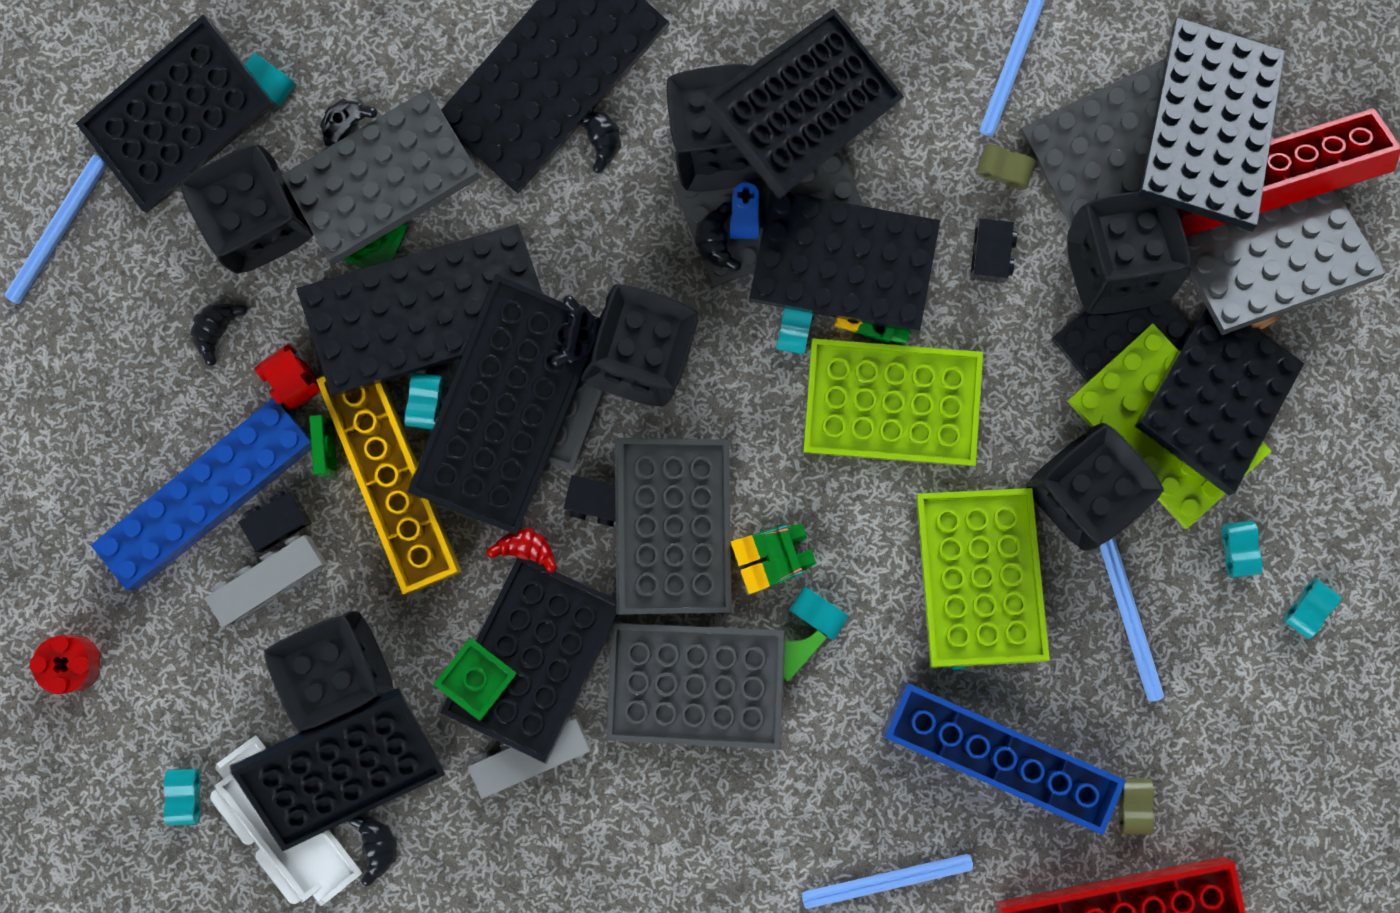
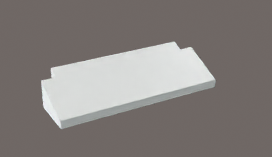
[210,735,362,906]

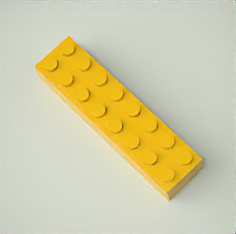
[316,376,462,595]

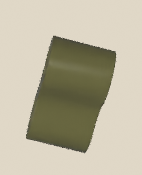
[976,144,1036,190]
[1118,778,1154,835]

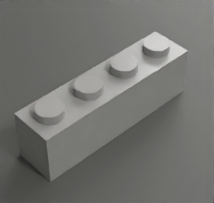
[204,534,328,628]
[468,716,591,799]

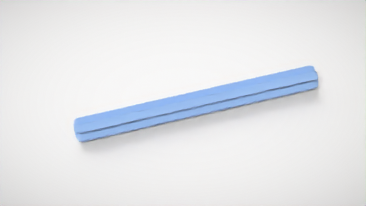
[979,0,1045,137]
[5,155,107,304]
[1100,537,1164,702]
[802,854,973,909]

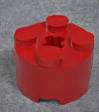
[255,343,321,411]
[29,635,101,694]

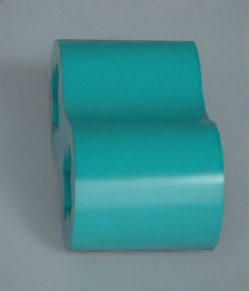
[245,53,297,107]
[776,308,813,355]
[405,372,443,430]
[1221,520,1263,578]
[1283,578,1341,639]
[789,586,850,641]
[164,769,201,826]

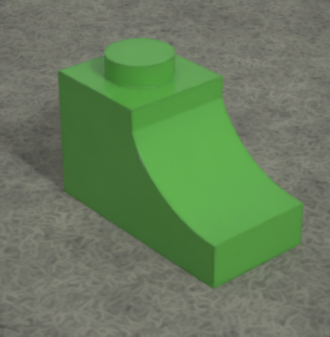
[784,630,826,682]

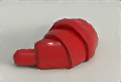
[487,527,557,572]

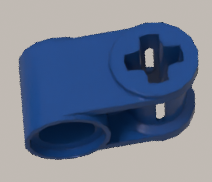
[730,182,759,240]

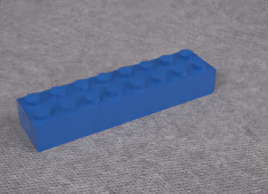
[91,399,312,590]
[881,682,1126,835]

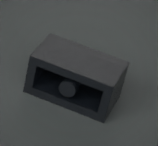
[970,218,1017,283]
[563,475,616,527]
[238,491,312,553]

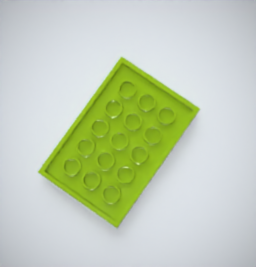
[1067,324,1272,529]
[803,338,983,467]
[916,488,1050,668]

